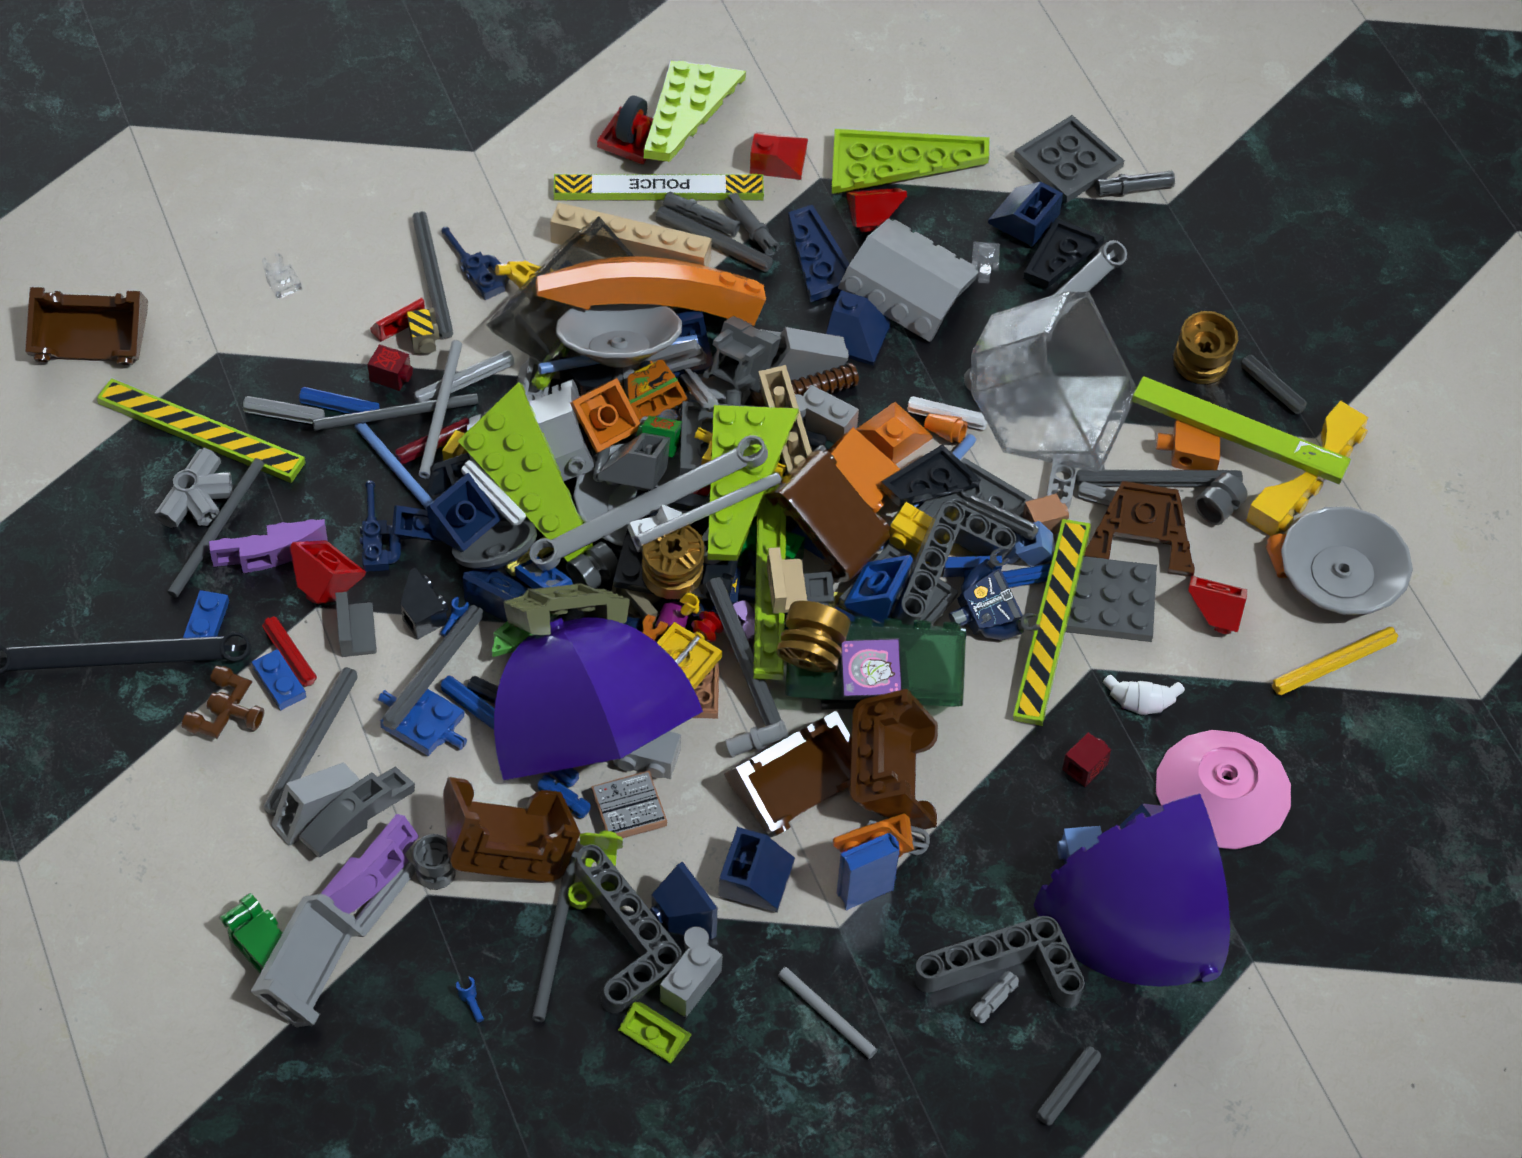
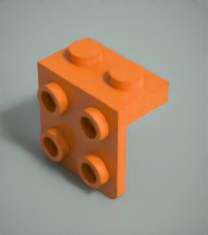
[833,813,914,858]

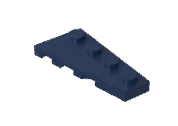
[788,205,850,302]

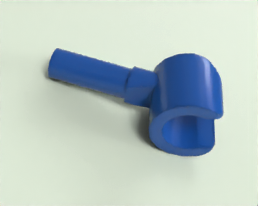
[440,597,469,637]
[456,977,484,1023]

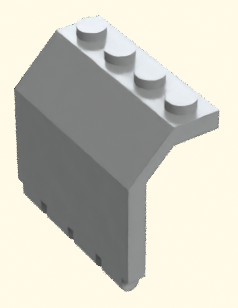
[838,218,979,342]

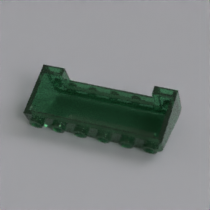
[785,617,966,707]

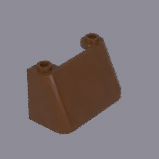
[25,287,148,365]
[764,450,890,583]
[850,689,938,830]
[724,711,852,836]
[443,777,580,882]

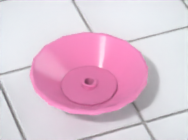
[1156,730,1291,850]

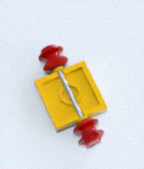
[657,611,724,690]

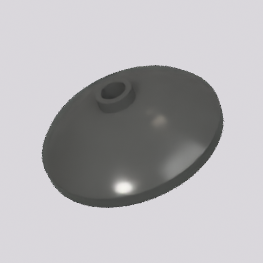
[452,518,537,570]

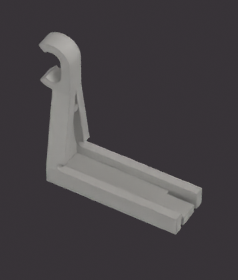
[623,339,706,442]

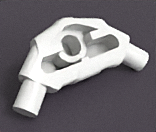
[1103,675,1185,715]

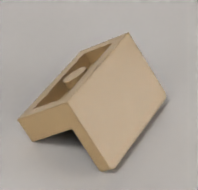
[766,547,807,613]

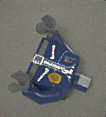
[949,548,1040,640]

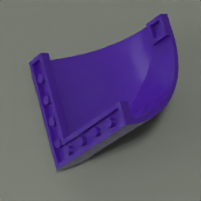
[494,617,703,780]

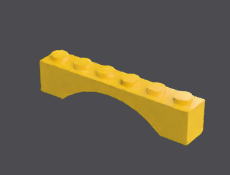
[1246,401,1369,536]

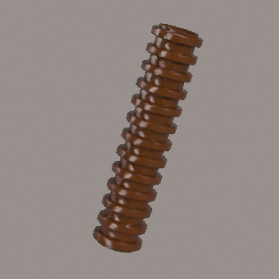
[750,363,859,407]

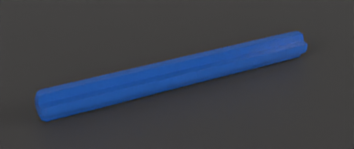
[440,675,579,787]

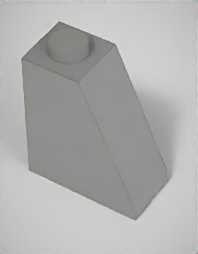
[770,327,849,381]
[272,762,359,846]

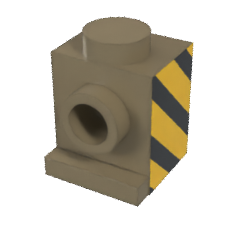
[407,308,440,355]

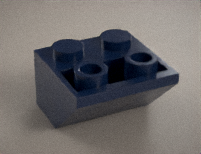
[988,182,1063,247]
[719,827,795,913]

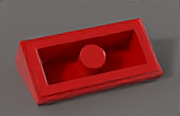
[370,298,425,342]

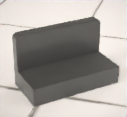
[335,592,377,657]

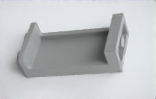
[251,894,364,1027]

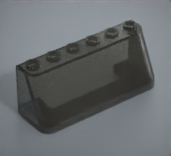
[485,216,635,363]

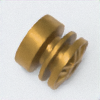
[1173,311,1238,384]
[642,525,704,599]
[776,600,851,673]

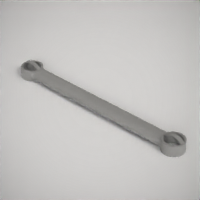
[964,240,1127,393]
[529,435,768,570]

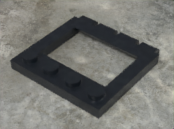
[613,487,739,606]

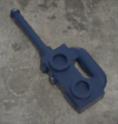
[441,226,509,300]
[360,480,401,572]

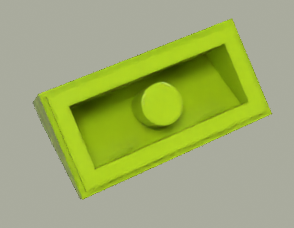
[618,1002,691,1063]

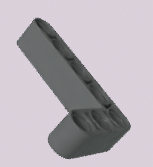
[893,501,1016,629]
[574,844,682,1013]
[914,916,1085,1008]

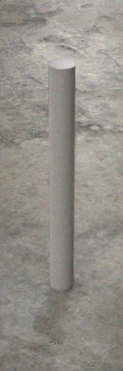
[778,967,878,1059]

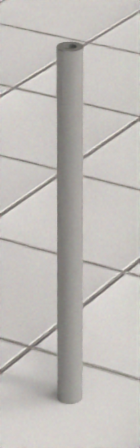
[419,340,462,478]
[634,473,781,547]

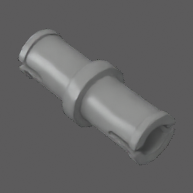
[726,720,789,757]

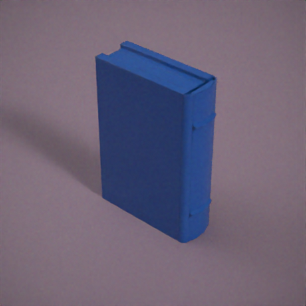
[836,833,900,911]

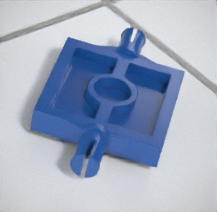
[378,689,467,756]

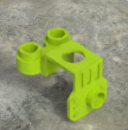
[568,831,623,909]

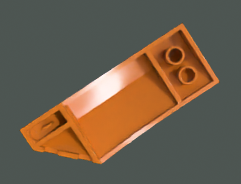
[536,256,766,326]

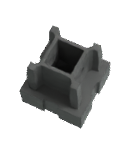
[703,316,781,392]

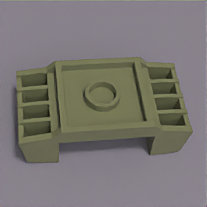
[503,583,630,635]

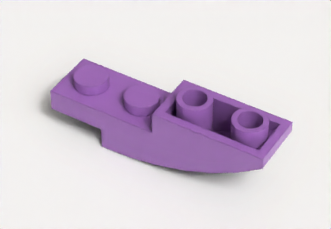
[209,519,327,573]
[321,814,419,914]

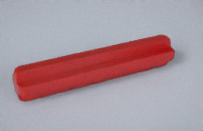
[262,617,317,687]

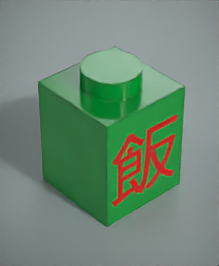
[637,416,682,458]

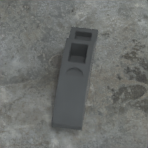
[300,766,415,857]

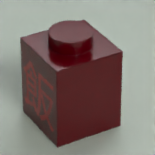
[367,344,413,391]
[1062,732,1111,787]

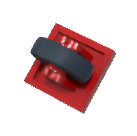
[597,95,654,165]

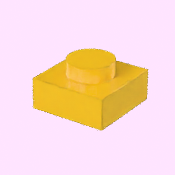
[442,430,468,461]

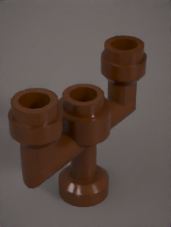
[181,665,265,739]

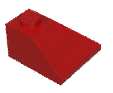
[750,132,808,180]
[847,188,907,231]
[290,540,366,604]
[1188,576,1248,634]

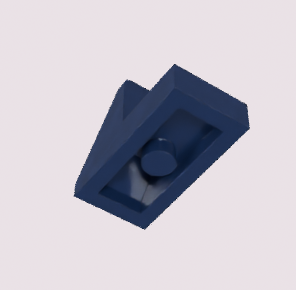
[392,505,443,542]

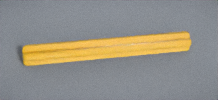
[1272,627,1398,695]

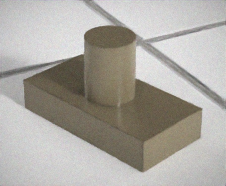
[612,585,661,632]

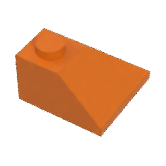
[570,378,641,453]
[856,402,933,465]

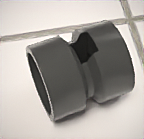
[1194,473,1248,525]
[566,542,618,589]
[413,834,456,890]

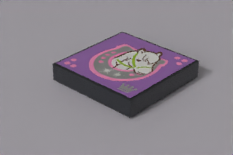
[840,638,903,700]

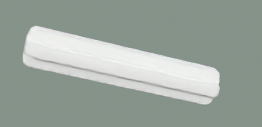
[907,396,988,430]
[461,460,526,526]

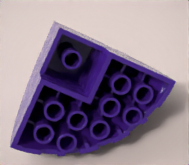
[1034,793,1230,987]

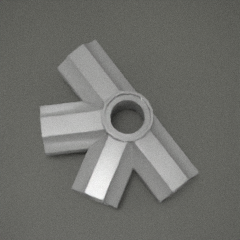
[154,448,233,528]

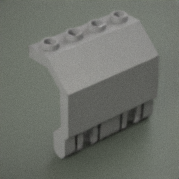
[467,379,595,482]

